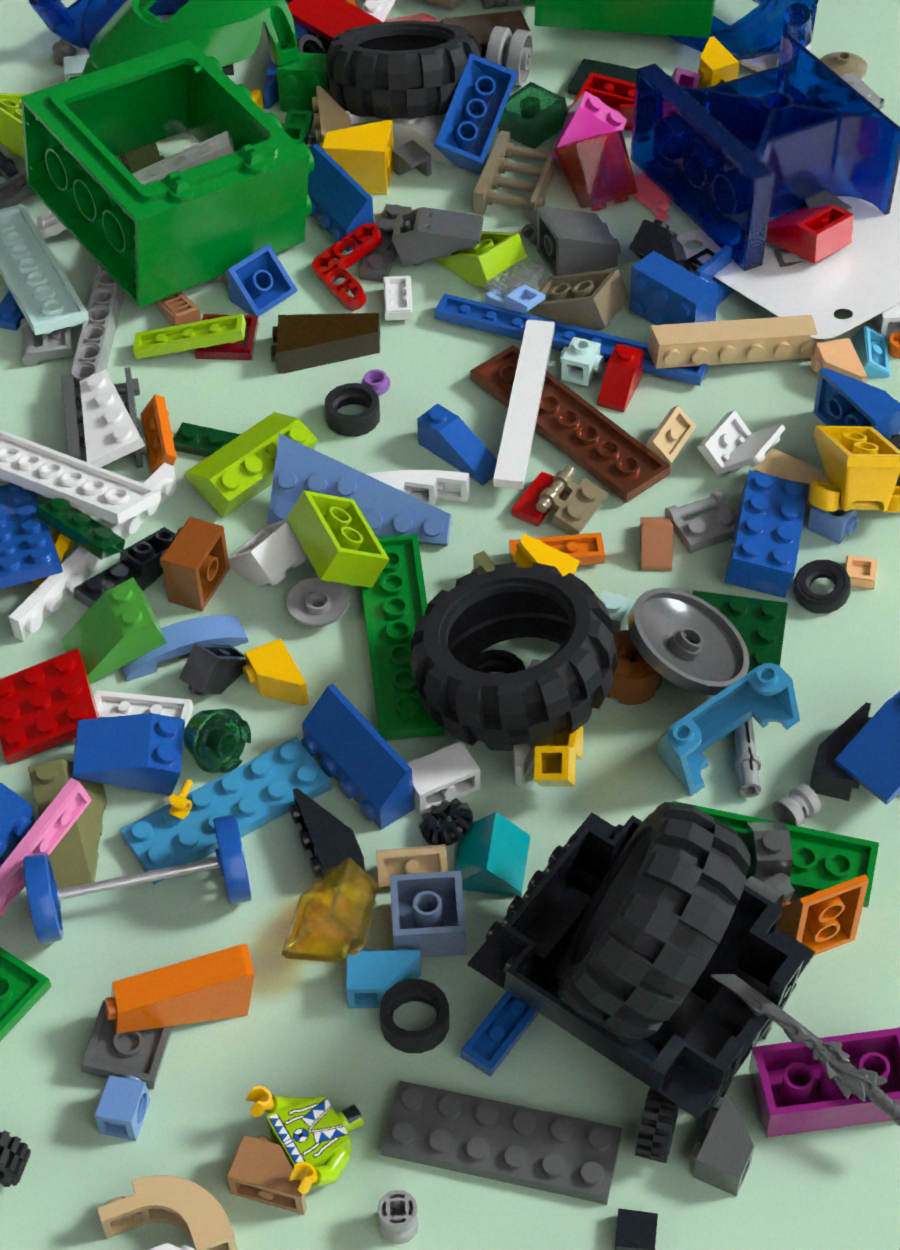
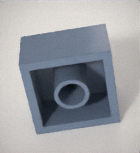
[390,871,467,958]

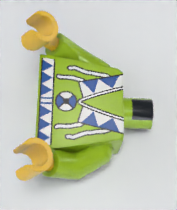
[246,1085,364,1194]

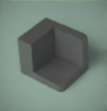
[392,140,432,177]

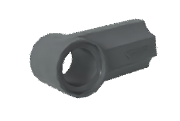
[745,872,795,907]

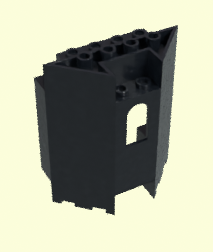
[467,812,815,1119]

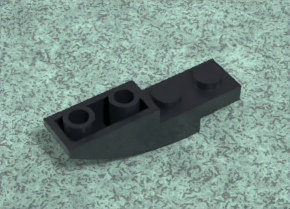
[74,527,176,608]

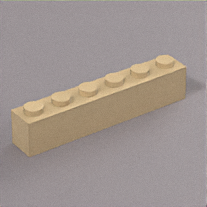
[647,315,824,369]

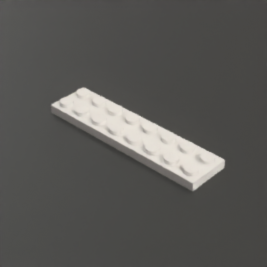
[0,430,161,525]

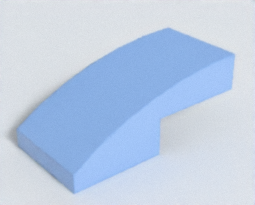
[485,283,545,312]

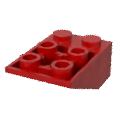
[754,205,854,264]

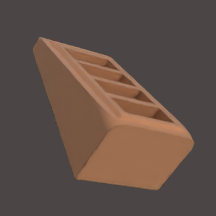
[155,292,201,326]

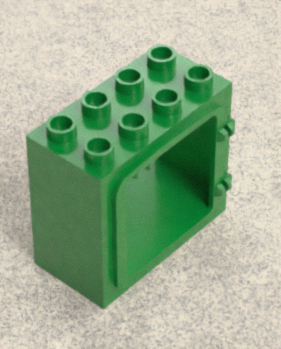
[21,40,315,308]

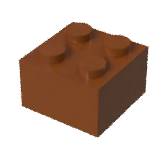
[160,517,230,612]

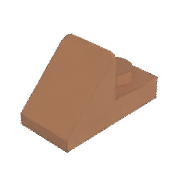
[640,517,673,571]

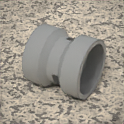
[772,783,821,826]
[377,1190,419,1244]

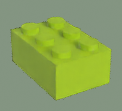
[287,490,390,588]

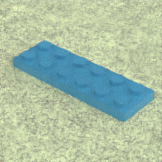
[120,737,332,885]

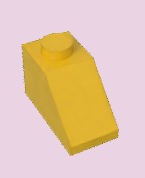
[243,638,309,706]

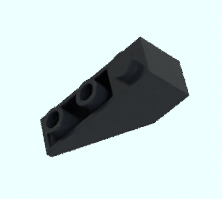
[809,702,872,801]
[289,788,366,889]

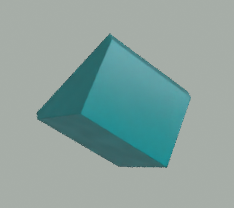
[454,812,530,897]

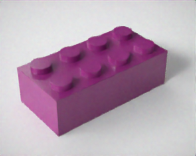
[749,1027,900,1138]

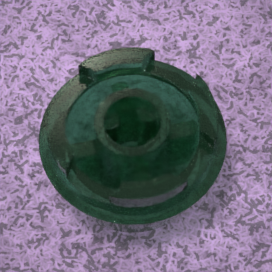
[183,709,251,774]

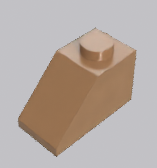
[227,1135,307,1215]

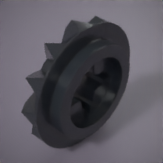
[419,798,473,846]

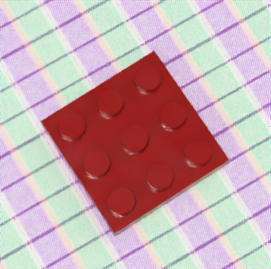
[0,648,99,765]

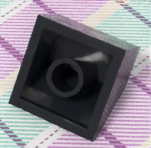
[629,219,691,272]

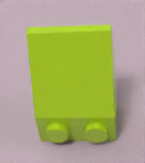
[433,231,529,289]

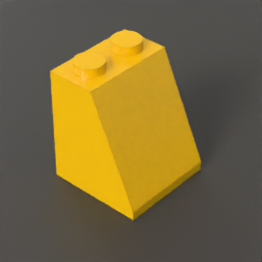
[319,120,394,194]

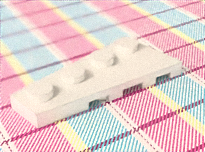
[80,369,145,468]

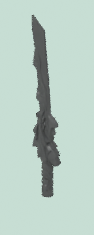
[710,974,900,1126]

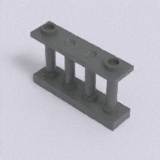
[61,367,148,468]

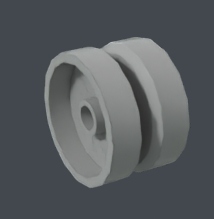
[486,26,533,87]

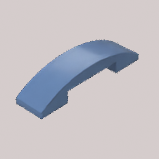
[121,615,248,682]

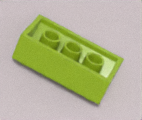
[184,412,318,518]

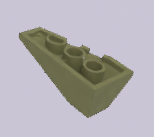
[28,759,107,889]

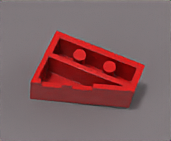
[571,72,662,130]

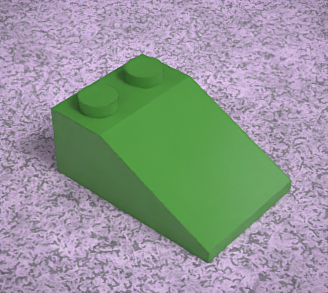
[61,577,167,684]

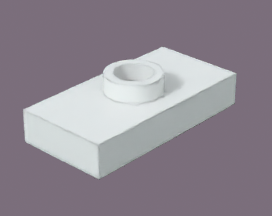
[383,276,413,321]

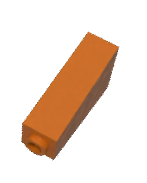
[105,944,255,1034]

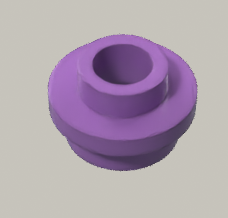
[362,369,390,395]

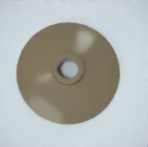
[818,52,868,80]

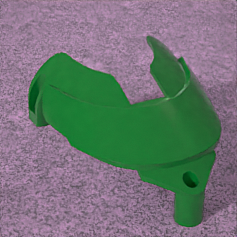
[82,0,300,76]

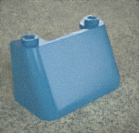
[657,663,800,796]

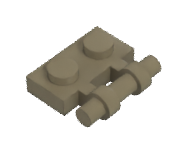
[536,466,609,535]

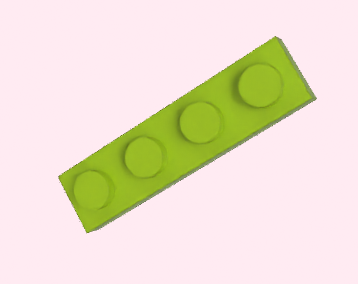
[133,313,246,360]

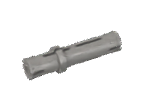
[733,718,761,797]

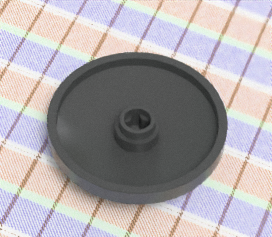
[627,588,749,695]

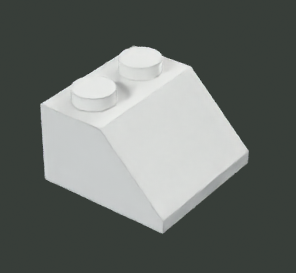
[228,519,308,586]

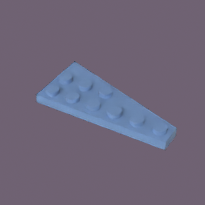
[267,433,452,545]

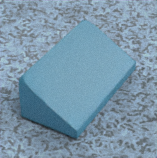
[851,326,890,378]

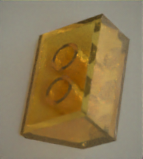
[281,857,379,963]

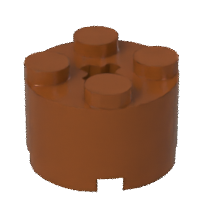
[606,630,662,705]

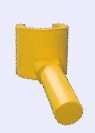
[169,779,193,819]

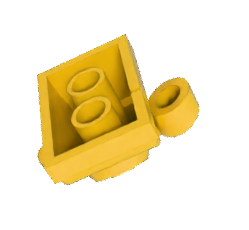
[808,425,900,513]

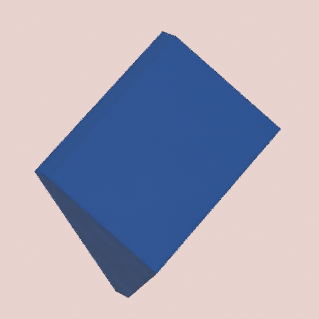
[226,244,298,317]

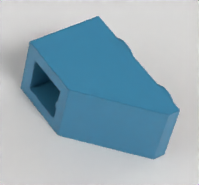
[346,948,421,1009]

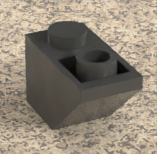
[690,1096,754,1196]

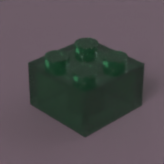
[498,82,568,149]

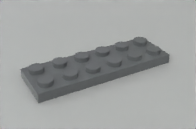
[380,1080,622,1205]

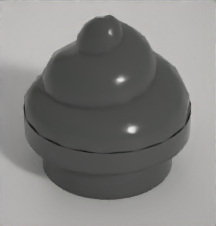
[52,38,77,65]

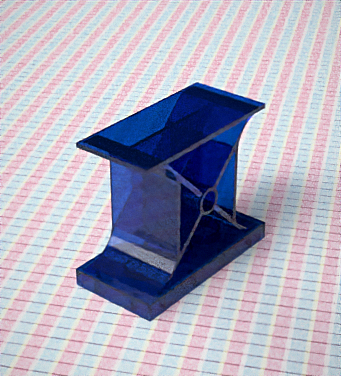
[630,32,900,271]

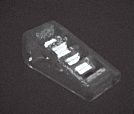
[485,257,545,299]

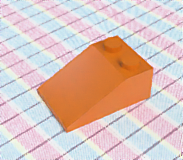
[777,874,869,956]

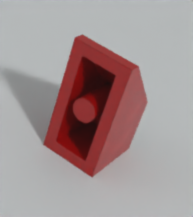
[597,344,644,412]

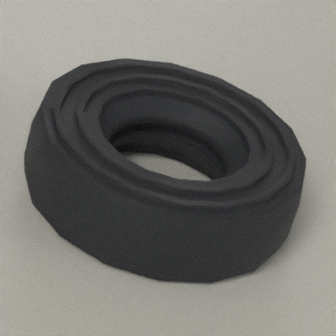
[794,560,851,613]

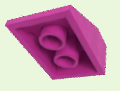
[551,91,627,184]

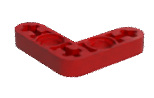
[312,223,382,311]

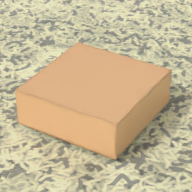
[845,555,878,589]

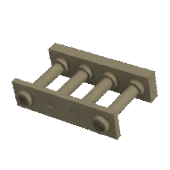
[473,130,563,223]

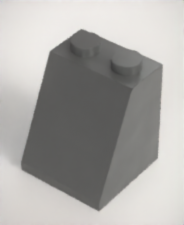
[537,206,621,276]

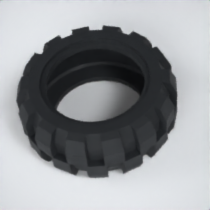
[326,20,481,119]
[410,562,617,751]
[558,802,750,1039]

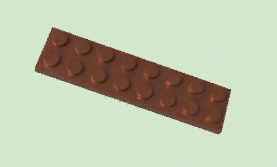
[470,345,671,503]

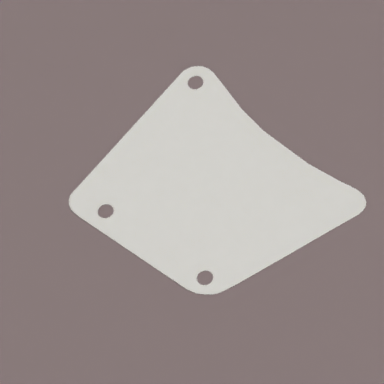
[676,156,900,339]

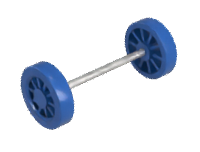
[23,814,252,944]

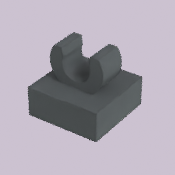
[521,208,537,246]

